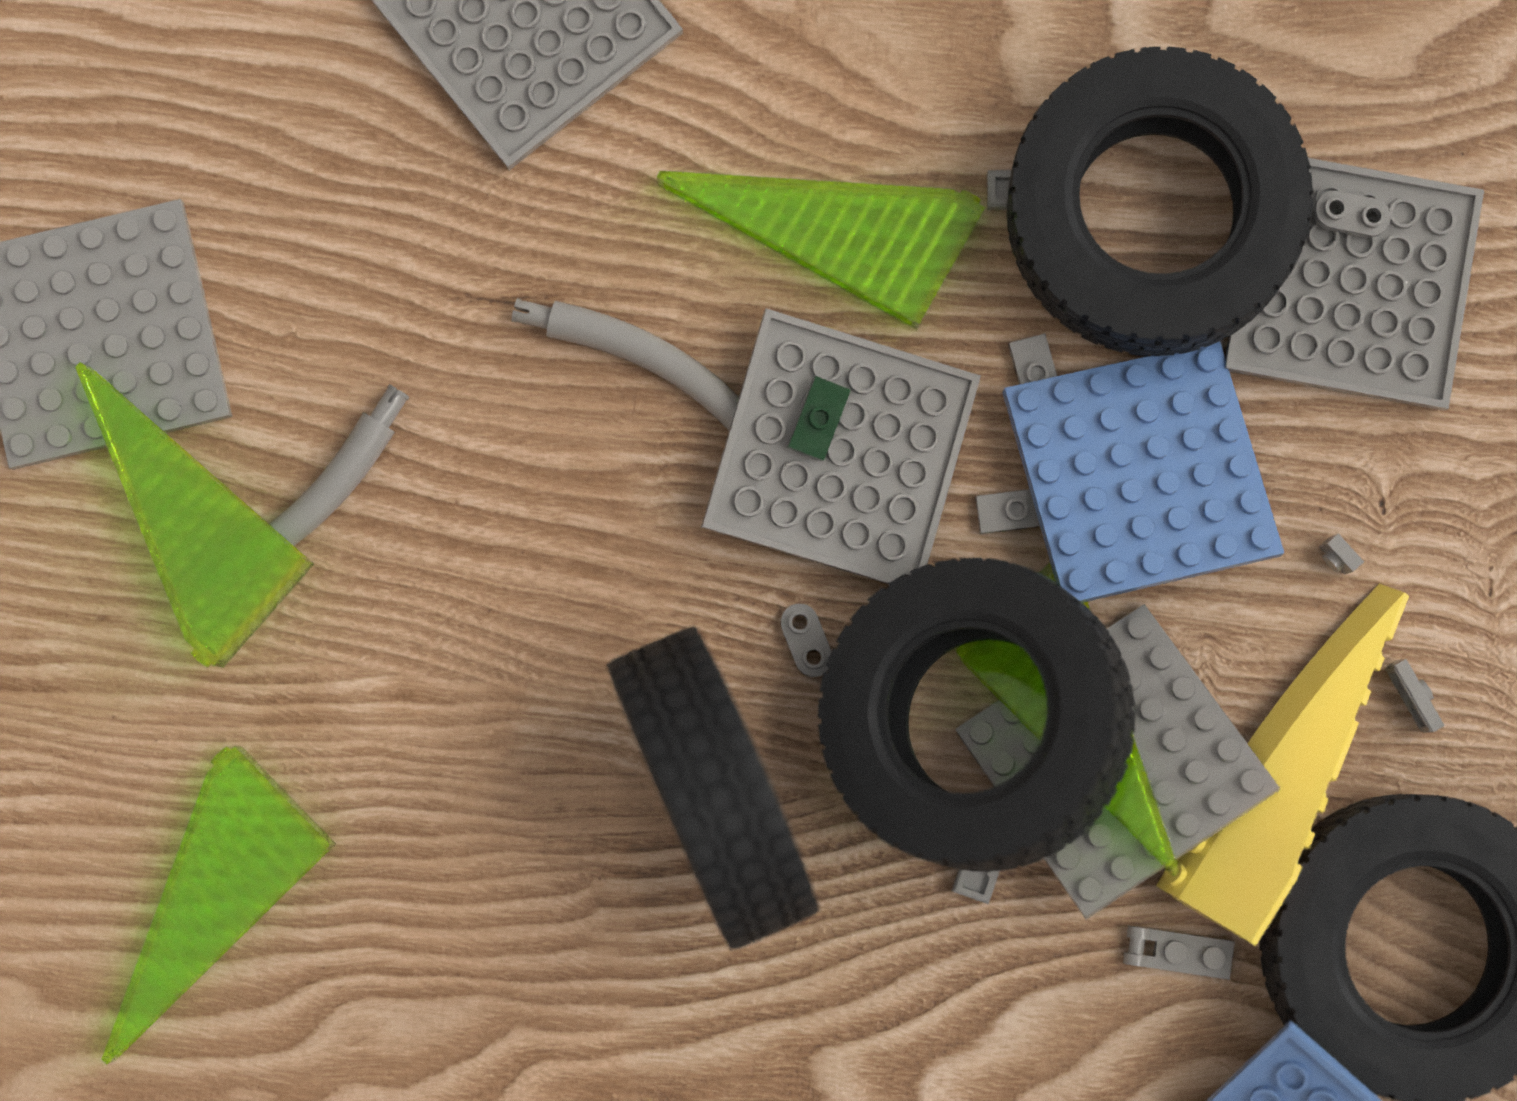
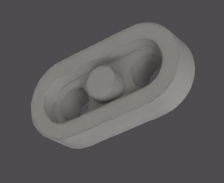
[1313,190,1391,238]
[781,604,831,677]

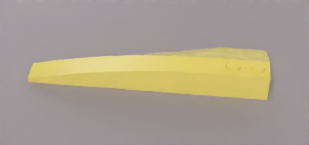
[1156,584,1409,946]

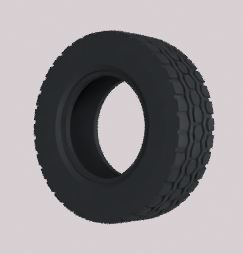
[1006,46,1313,356]
[818,558,1135,872]
[606,626,819,951]
[1259,794,1517,1101]

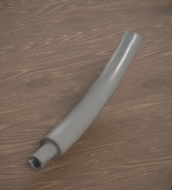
[512,298,739,431]
[195,384,410,593]

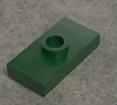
[787,376,851,462]

